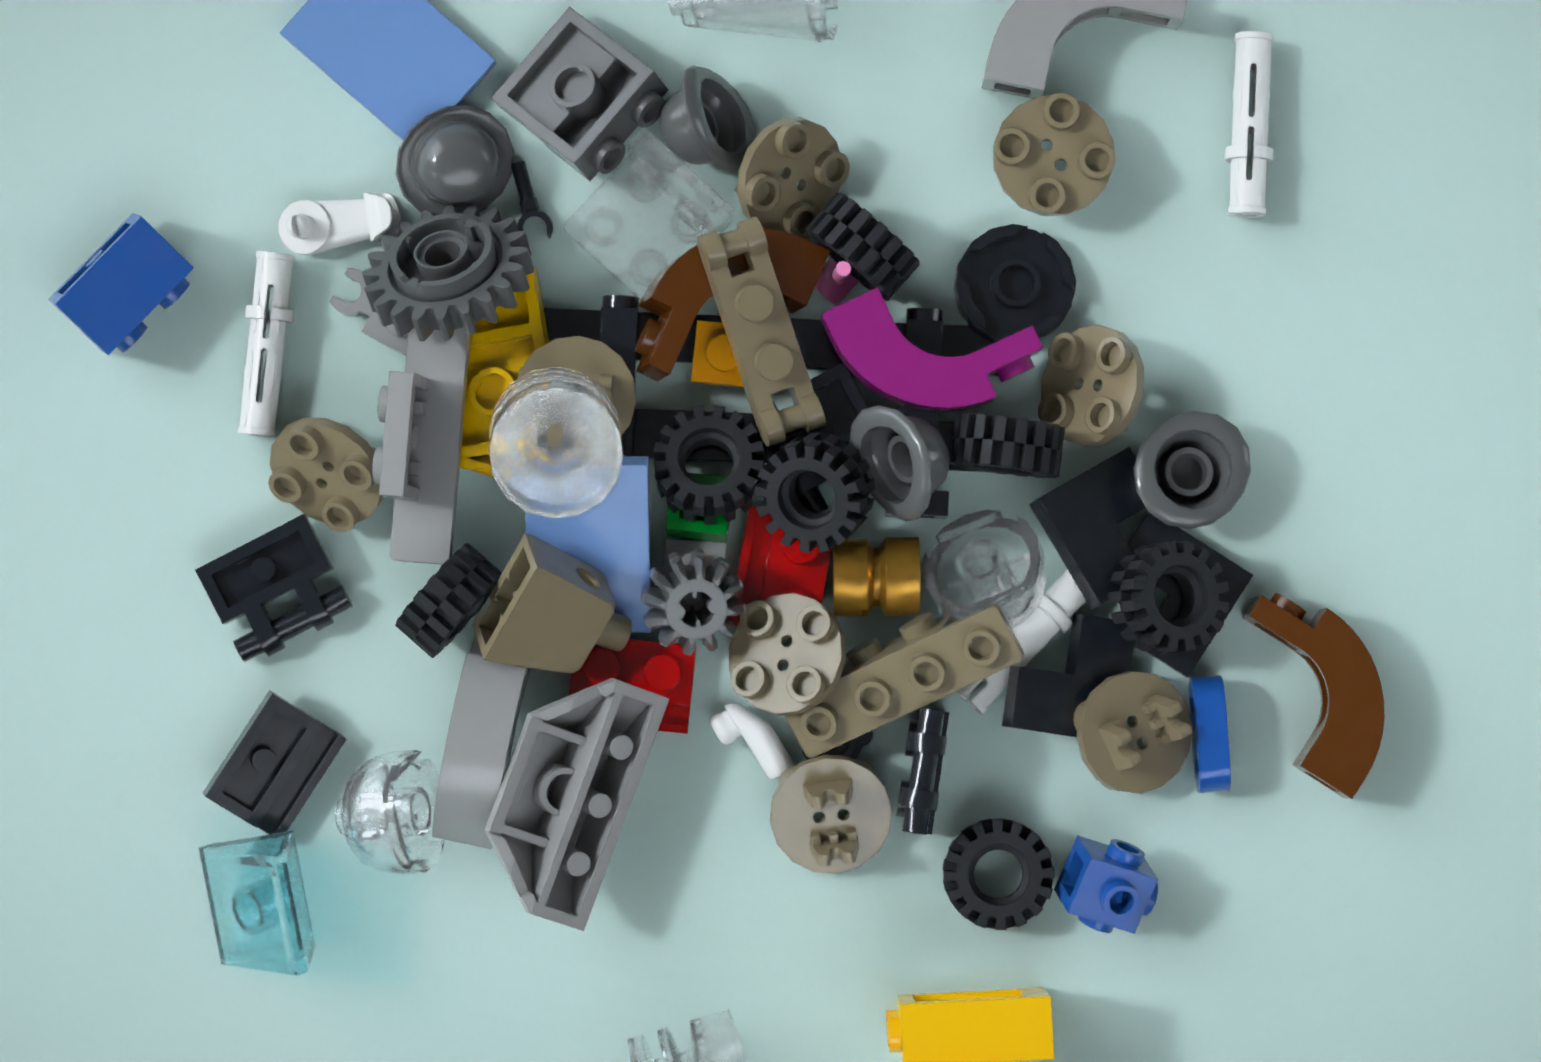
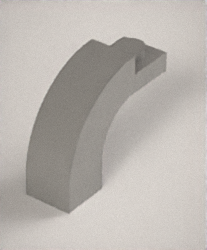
[981,0,1187,99]
[432,635,531,849]

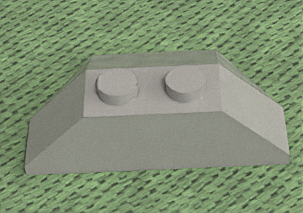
[485,678,669,931]

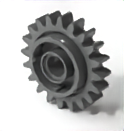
[362,203,534,341]

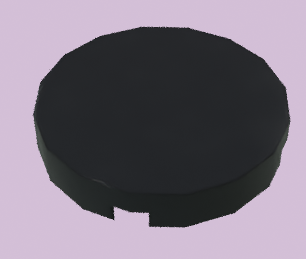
[953,224,1076,343]

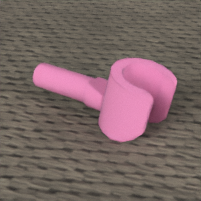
[815,258,859,306]

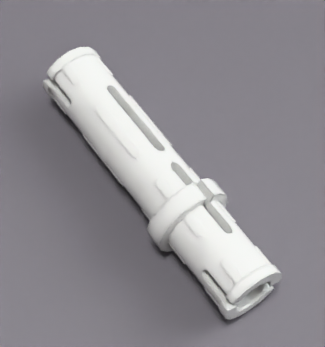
[1225,31,1274,218]
[237,251,295,437]
[956,569,1086,715]

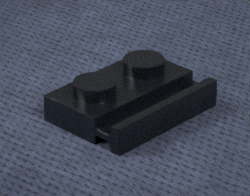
[203,690,347,842]

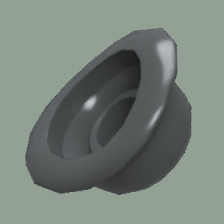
[660,65,756,171]
[395,105,514,216]
[849,405,950,522]
[1134,411,1251,529]

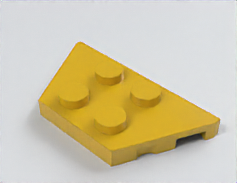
[460,267,557,486]

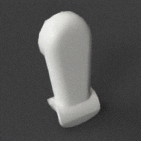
[278,192,401,255]

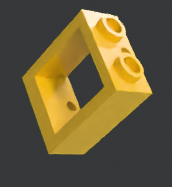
[886,987,1054,1062]

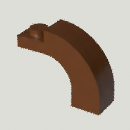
[635,228,830,382]
[1242,593,1385,799]

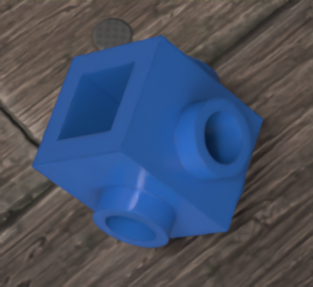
[1054,835,1158,934]

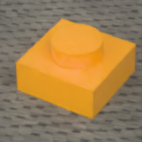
[691,320,744,388]

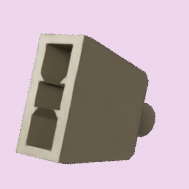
[472,533,632,674]

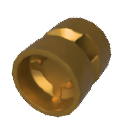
[833,537,920,617]

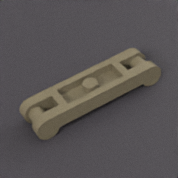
[697,216,826,447]

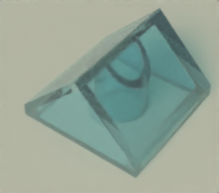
[199,831,316,976]

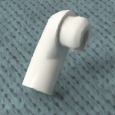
[710,703,794,779]

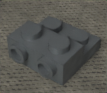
[491,6,669,182]

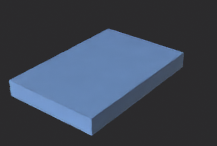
[280,0,497,140]
[523,456,652,633]

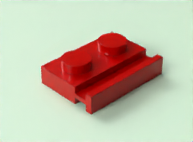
[729,507,831,626]
[569,639,697,734]

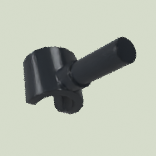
[511,161,553,244]

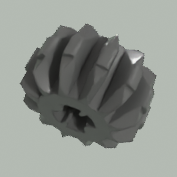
[640,549,746,656]

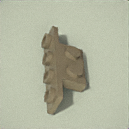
[784,604,1024,758]

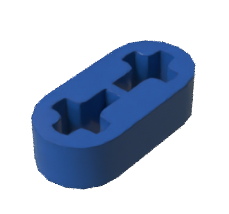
[1189,675,1231,793]

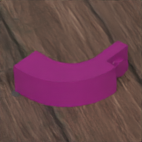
[820,288,1043,412]

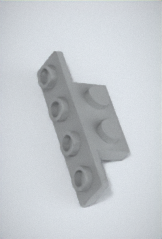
[372,327,471,565]

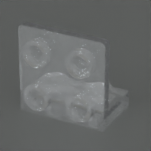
[564,126,735,301]

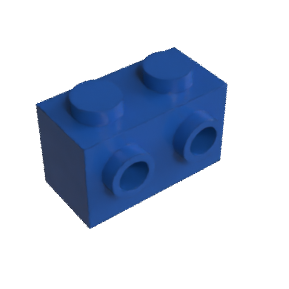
[48,213,194,355]

